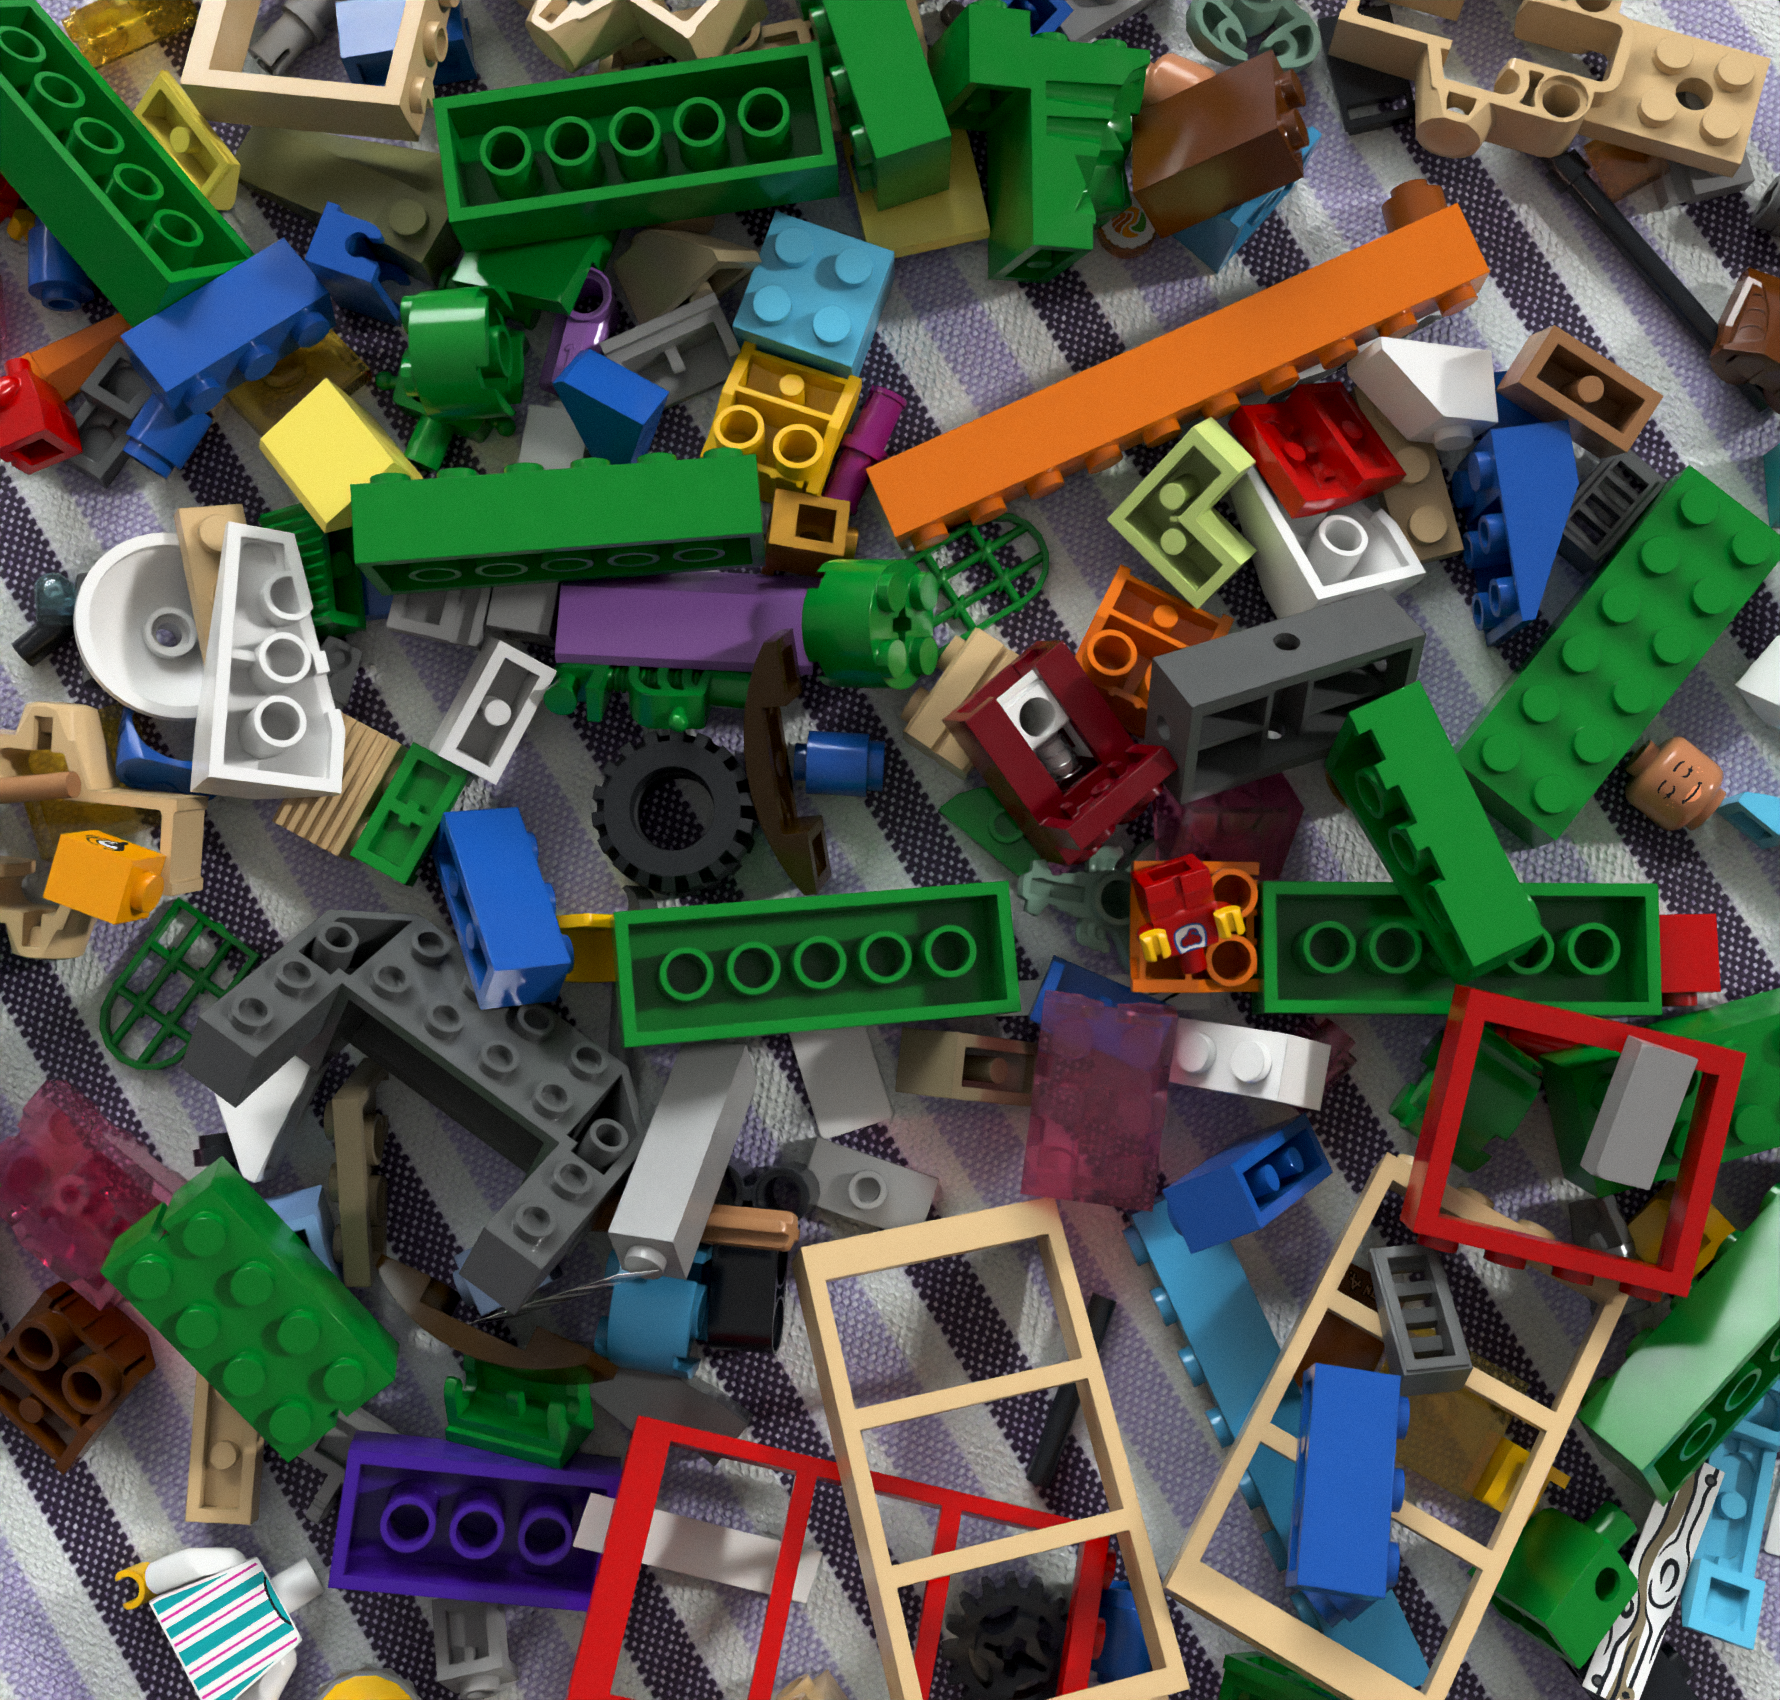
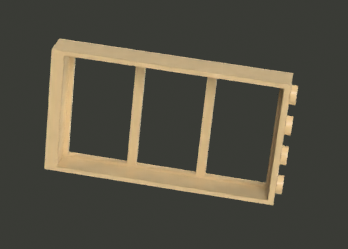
[1162,1152,1629,1700]
[791,1196,1190,1700]

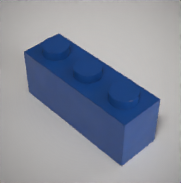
[120,238,336,423]
[431,807,574,1010]
[1162,1113,1333,1254]
[1285,1363,1410,1601]

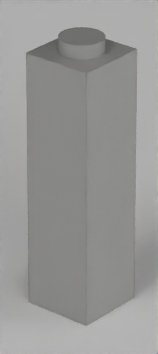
[486,400,591,647]
[608,1040,757,1280]

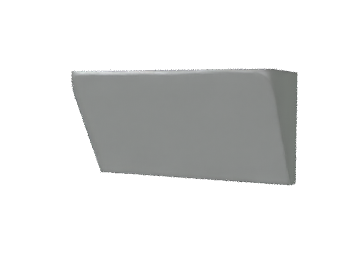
[1580,1035,1698,1190]

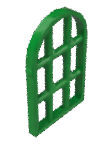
[907,513,1049,658]
[99,897,262,1070]

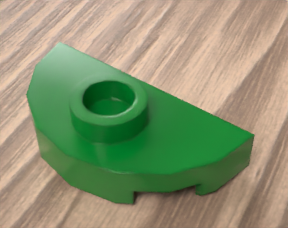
[938,787,1048,879]

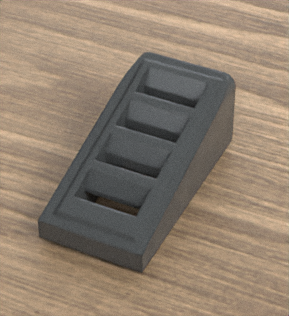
[1557,449,1668,575]
[1367,1244,1473,1396]

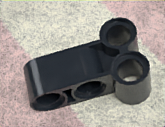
[707,1156,820,1355]

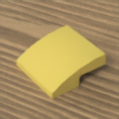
[842,128,990,258]

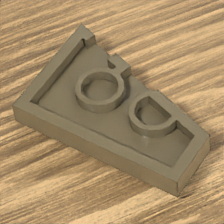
[324,1058,389,1287]

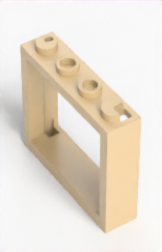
[180,0,460,142]

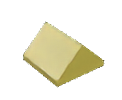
[259,378,424,533]

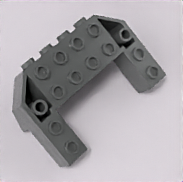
[181,909,646,1315]

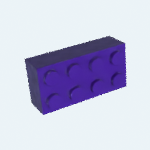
[328,1430,622,1612]

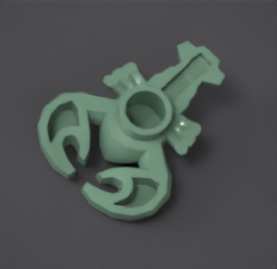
[1186,0,1321,74]
[1017,836,1196,976]

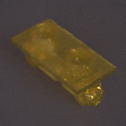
[61,0,199,70]

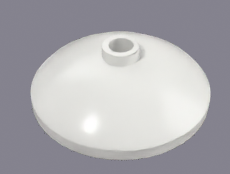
[73,532,204,721]

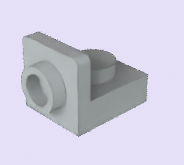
[432,1598,519,1700]

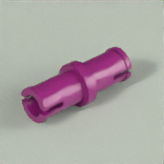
[821,385,907,516]

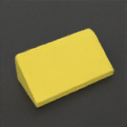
[133,70,241,210]

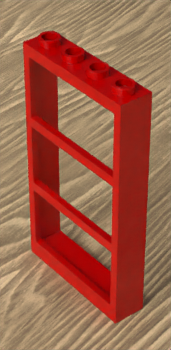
[565,1415,1116,1700]

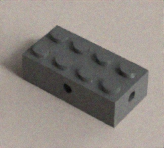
[1144,588,1426,805]

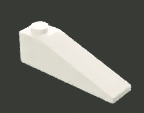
[1215,405,1426,619]
[190,521,346,800]

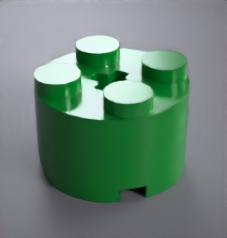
[400,285,524,422]
[802,559,939,690]
[1388,1026,1543,1173]

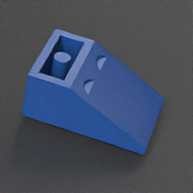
[1452,419,1579,647]

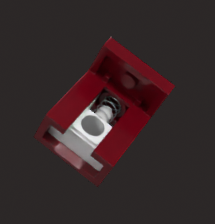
[942,640,1178,866]

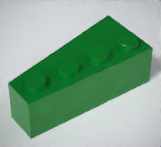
[1324,680,1544,985]

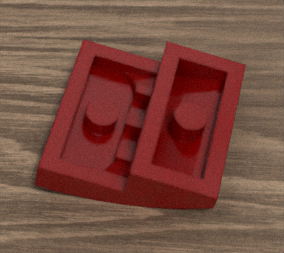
[1228,381,1407,519]

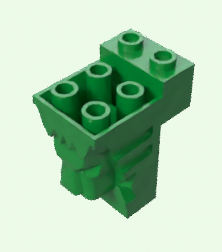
[927,0,1150,284]

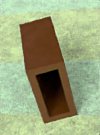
[1132,49,1309,239]

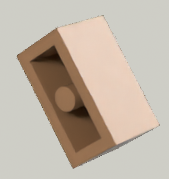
[1495,325,1663,459]

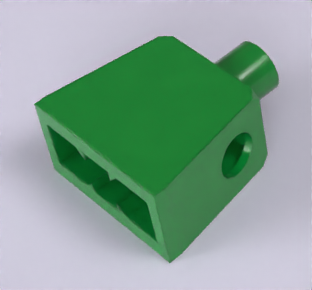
[1467,1501,1638,1669]

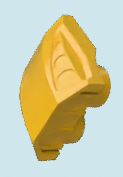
[700,341,862,504]

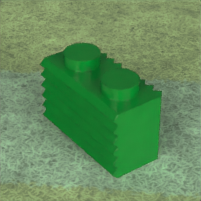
[257,503,367,642]

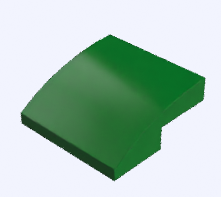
[452,229,622,316]

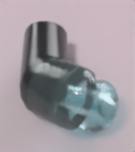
[11,572,75,667]

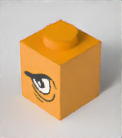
[43,830,166,925]

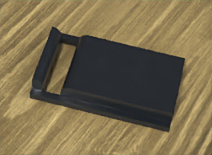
[1317,4,1415,136]

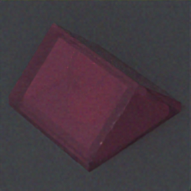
[1152,772,1305,881]

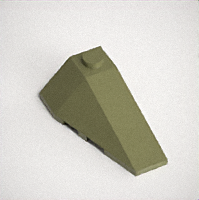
[234,126,462,290]

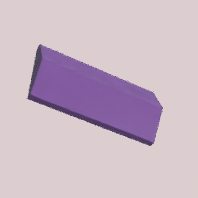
[555,571,821,675]

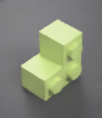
[1106,417,1257,609]

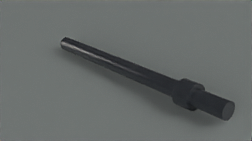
[1537,149,1769,413]

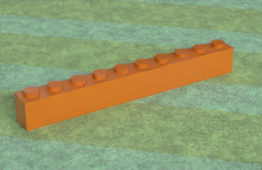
[866,203,1490,551]

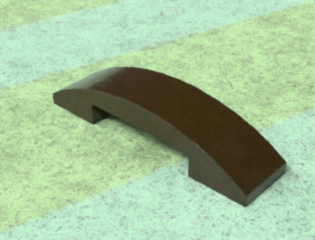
[743,628,832,896]
[375,1254,619,1385]

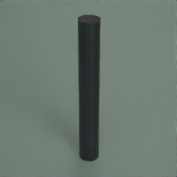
[1026,1292,1117,1488]

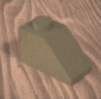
[612,226,762,325]
[895,1027,1045,1108]

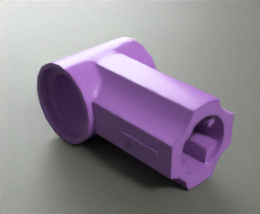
[538,267,620,398]

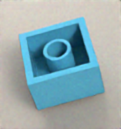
[732,211,895,380]

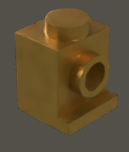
[761,488,858,578]

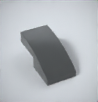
[62,341,153,489]

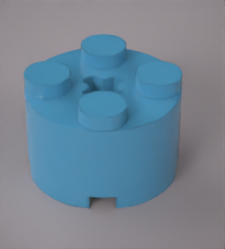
[594,1243,713,1379]

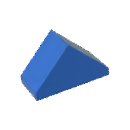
[552,349,669,465]

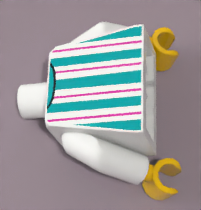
[115,1547,324,1700]

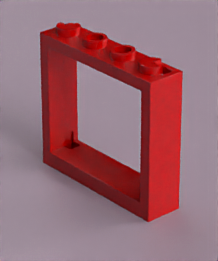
[1399,984,1747,1302]

